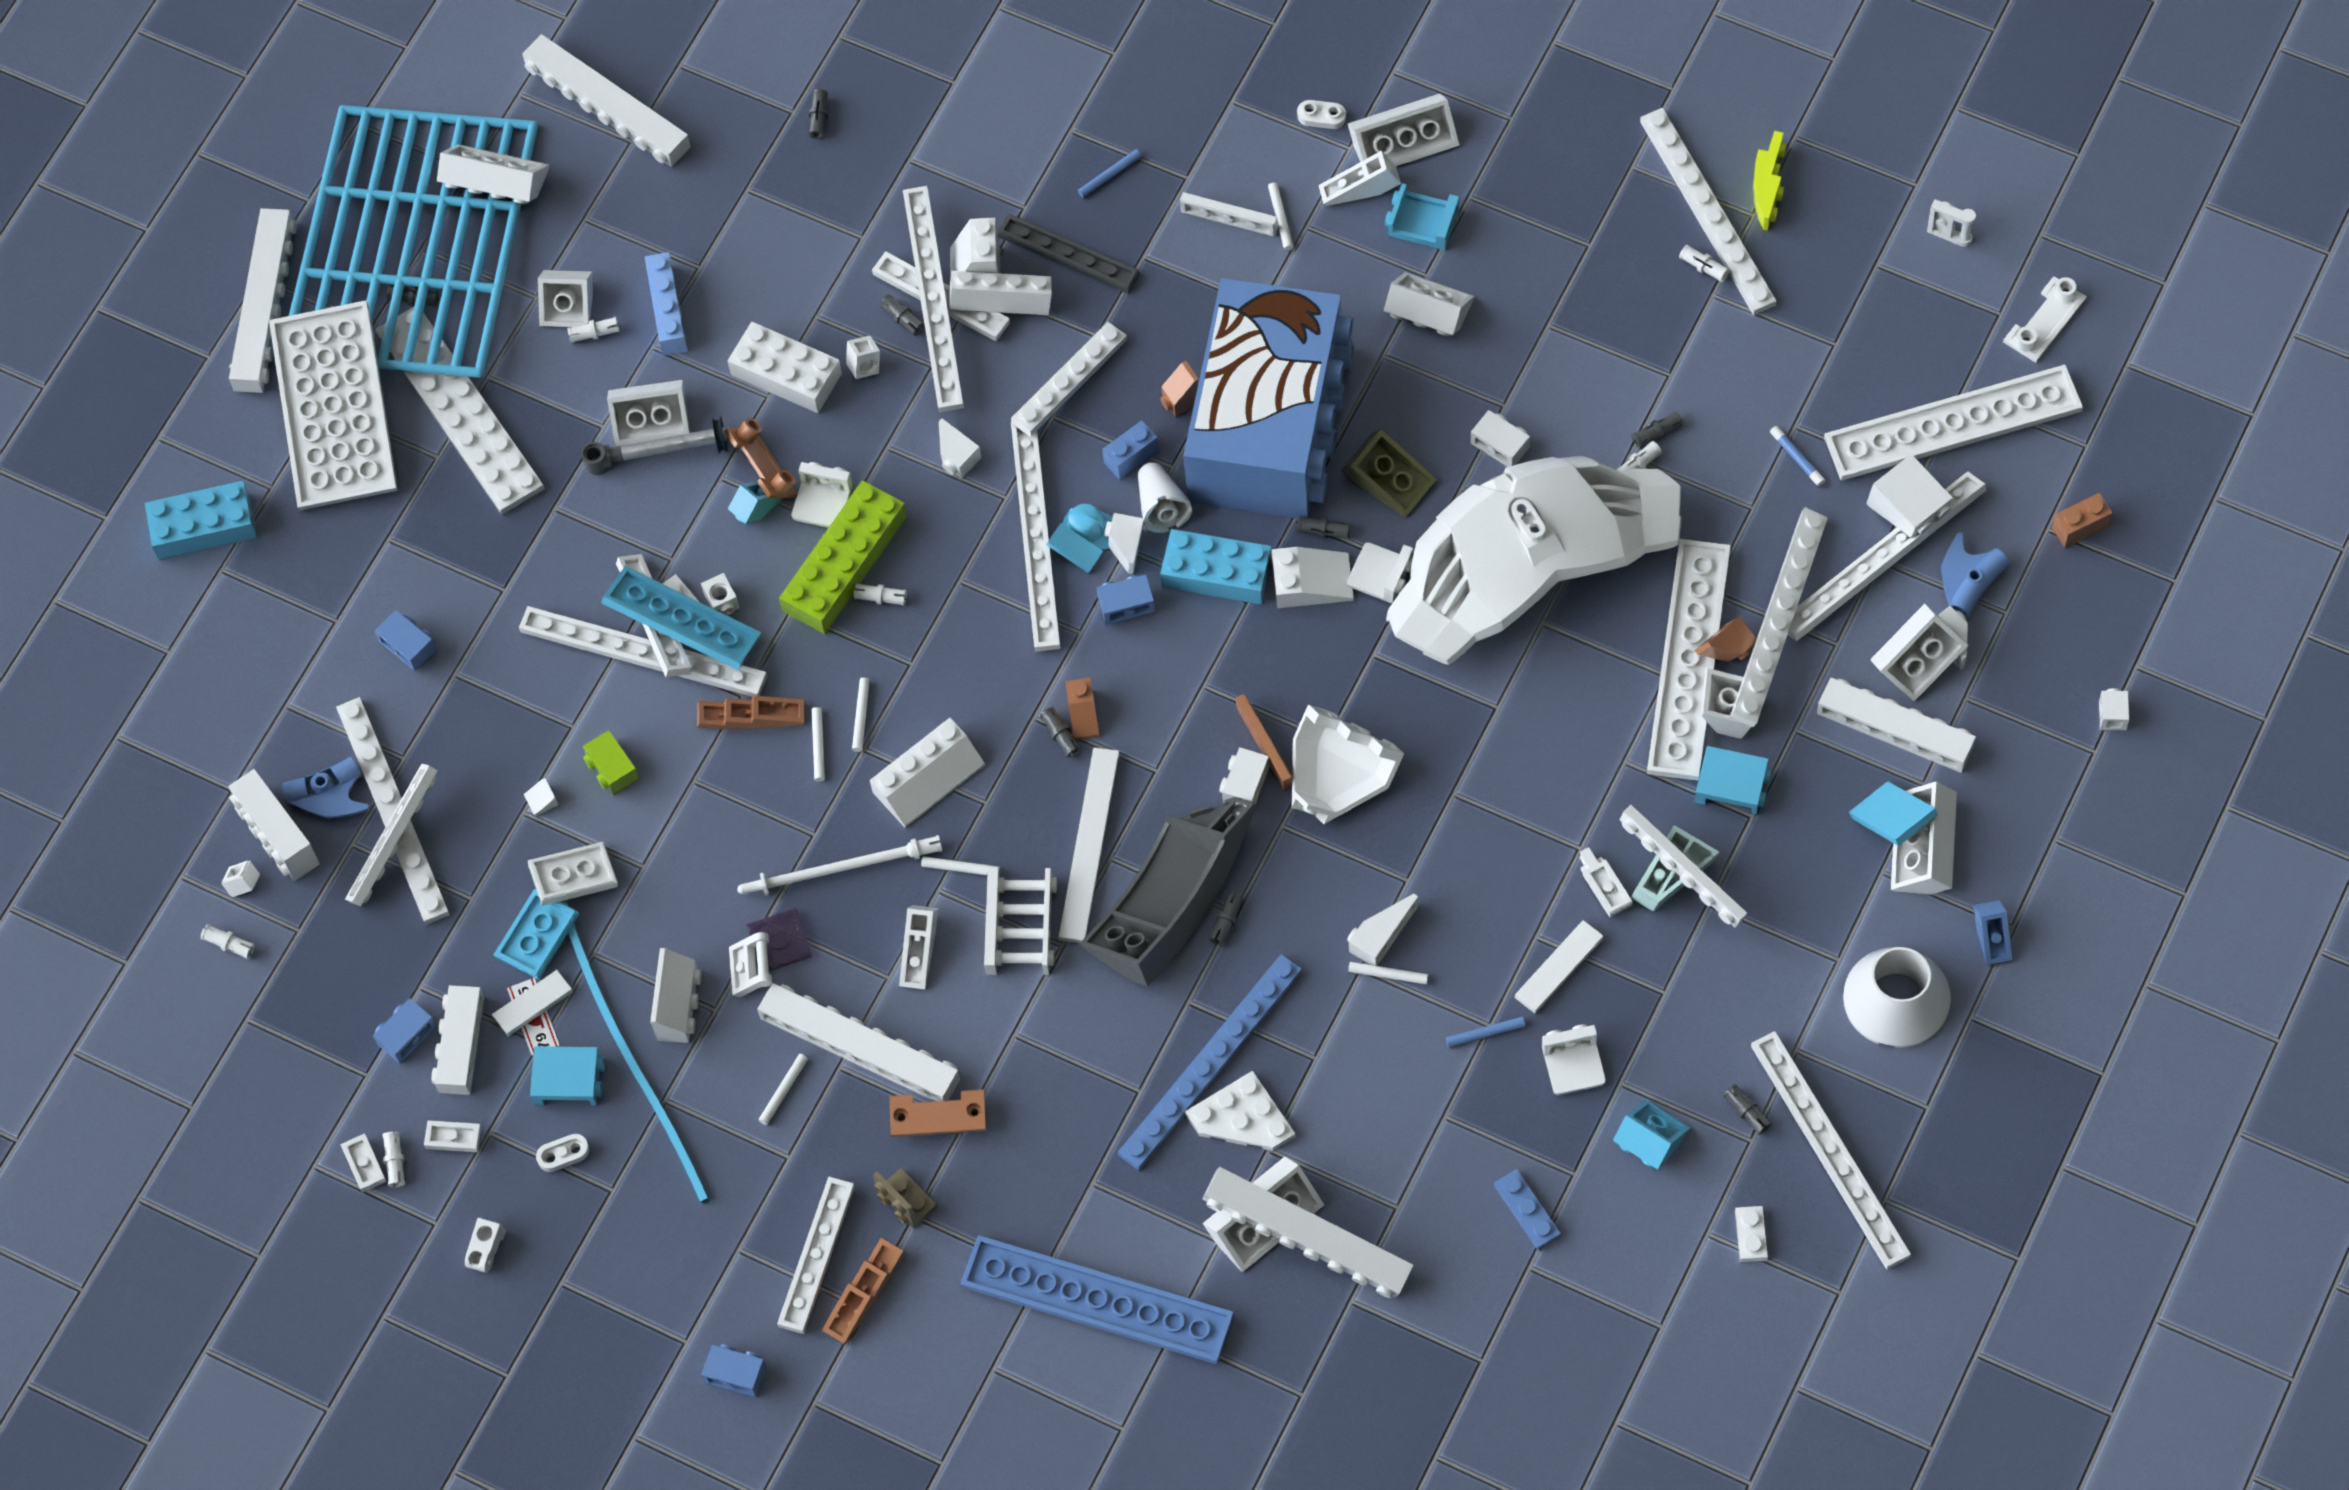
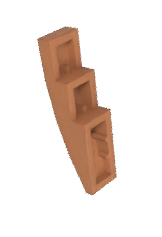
[697,696,804,729]
[822,1238,906,1344]

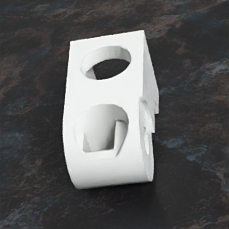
[465,1218,506,1273]

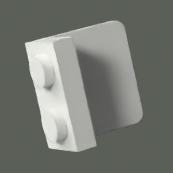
[791,462,853,528]
[1347,543,1413,603]
[1542,1024,1606,1095]

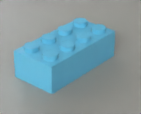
[145,481,257,560]
[1160,529,1272,605]

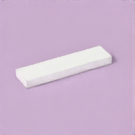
[1180,192,1278,237]
[1515,920,1603,1014]

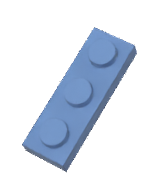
[1494,1169,1561,1250]

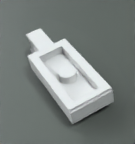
[1579,847,1633,918]

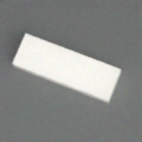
[492,970,573,1037]

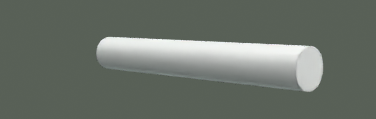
[1268,183,1294,251]
[852,678,870,752]
[812,707,825,782]
[921,856,1000,875]
[1348,962,1428,985]
[758,1054,808,1125]

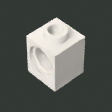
[846,336,880,379]
[701,573,739,616]
[2099,688,2129,730]

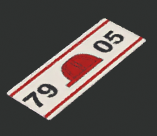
[507,978,559,1056]

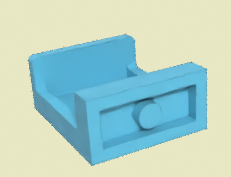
[1385,183,1459,250]
[1695,746,1772,815]
[530,1046,605,1105]

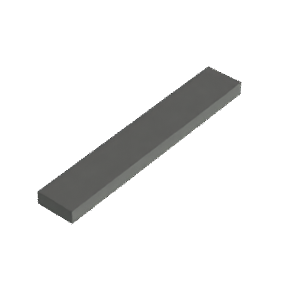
[998,214,1140,294]

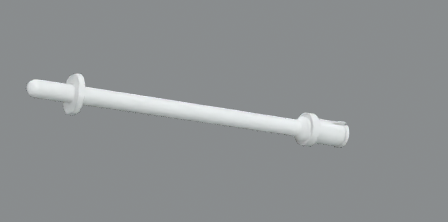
[738,835,942,896]

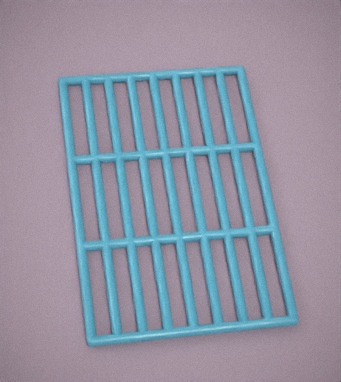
[289,105,538,378]

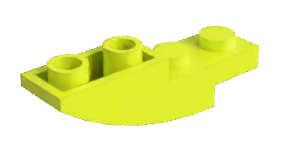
[1753,131,1787,231]

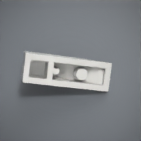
[1319,151,1401,206]
[1347,894,1418,966]
[899,905,938,989]

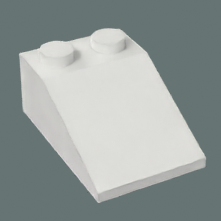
[1271,547,1354,608]

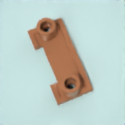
[724,418,798,498]
[889,1090,987,1137]

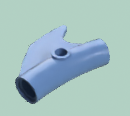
[1941,533,2010,619]
[282,757,369,819]

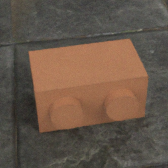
[2052,493,2113,548]

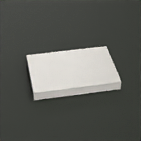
[528,842,618,906]

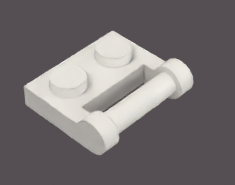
[1927,199,1976,247]
[729,932,772,998]

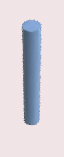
[1078,149,1142,198]
[1446,1017,1525,1048]

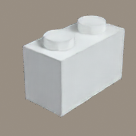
[1471,410,1530,467]
[1219,747,1270,804]

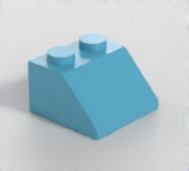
[1613,1099,1691,1169]

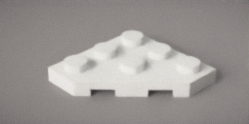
[1185,1071,1296,1151]

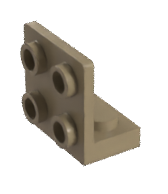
[873,1168,937,1229]

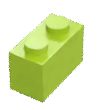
[583,730,639,795]

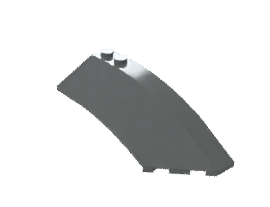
[1080,797,1256,986]

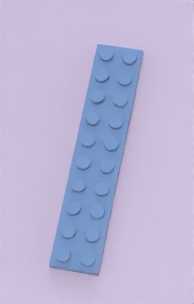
[960,1235,1234,1365]

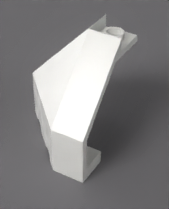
[1292,705,1404,824]

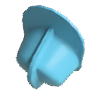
[1063,504,1113,550]

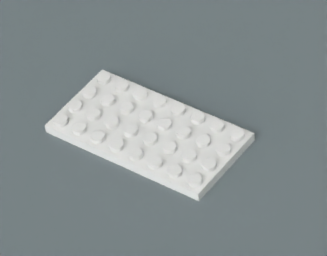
[269,301,398,510]

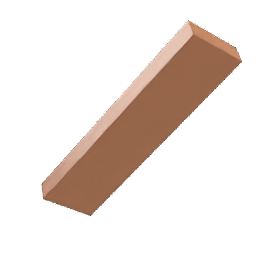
[1236,694,1292,791]

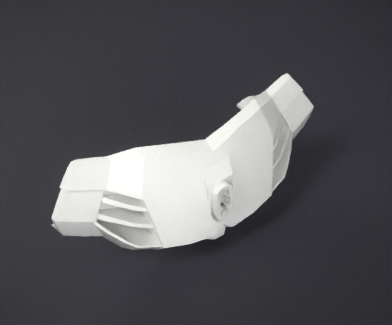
[1386,456,1682,665]

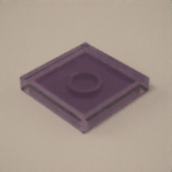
[746,908,812,971]

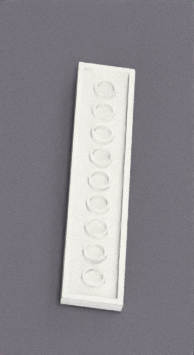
[375,307,545,515]
[1824,365,2083,481]
[1647,539,1731,781]

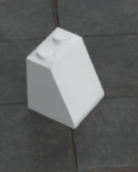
[950,218,1000,273]
[1866,454,1953,537]

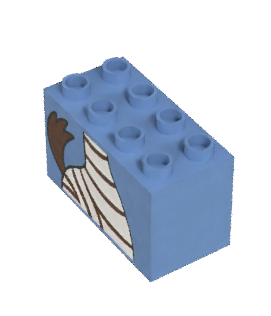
[1183,278,1354,519]

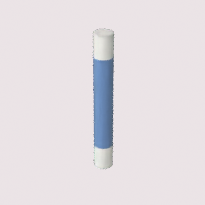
[1770,426,1825,487]

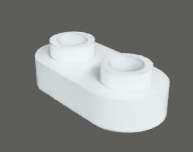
[1297,100,1346,129]
[536,1134,589,1172]

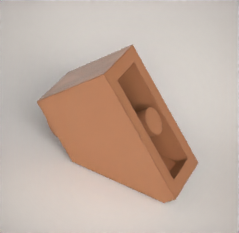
[1160,361,1199,417]
[1694,616,1757,662]
[1065,677,1099,740]

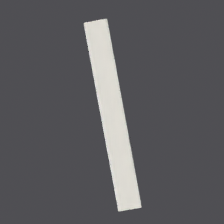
[1059,747,1120,943]

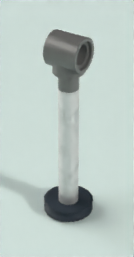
[581,416,728,475]

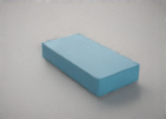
[1046,523,1103,573]

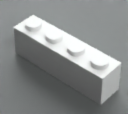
[949,271,1052,315]
[432,985,484,1095]

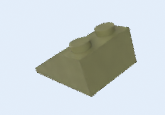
[1341,429,1437,517]

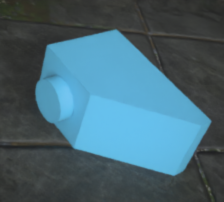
[728,481,783,524]

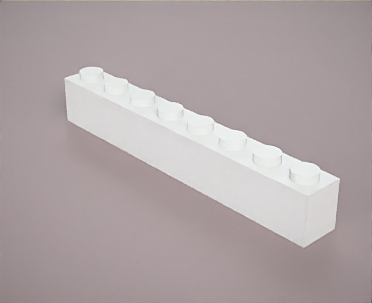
[522,34,691,167]
[229,208,297,393]
[757,983,960,1102]
[1202,1167,1413,1298]

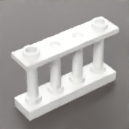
[984,868,1057,975]

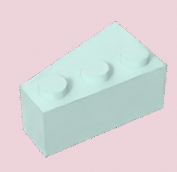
[1631,825,1719,911]

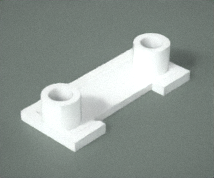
[2003,277,2087,363]

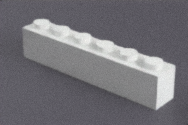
[1817,677,1976,773]

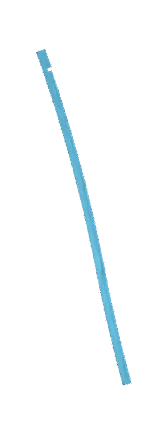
[560,900,709,1203]

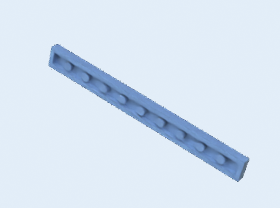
[1118,954,1302,1170]

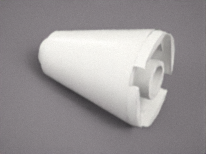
[1138,463,1192,533]

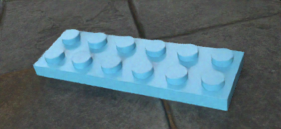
[601,566,761,670]

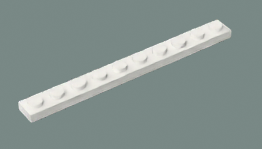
[1640,108,1776,316]
[903,186,964,412]
[1011,423,1060,652]
[1788,471,1986,641]
[1730,507,1828,727]
[519,606,767,697]
[336,697,450,925]
[1751,1031,1911,1270]

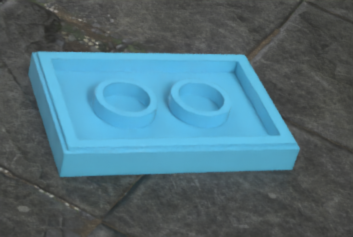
[1849,781,1938,846]
[494,889,579,980]

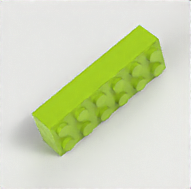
[779,480,907,635]

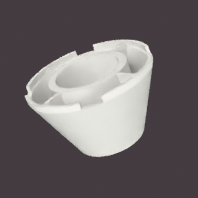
[1843,947,1951,1048]

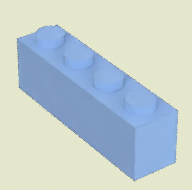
[645,252,688,356]

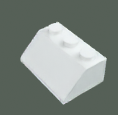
[1384,272,1474,336]
[607,380,690,446]
[1870,604,1969,701]
[650,948,702,1043]

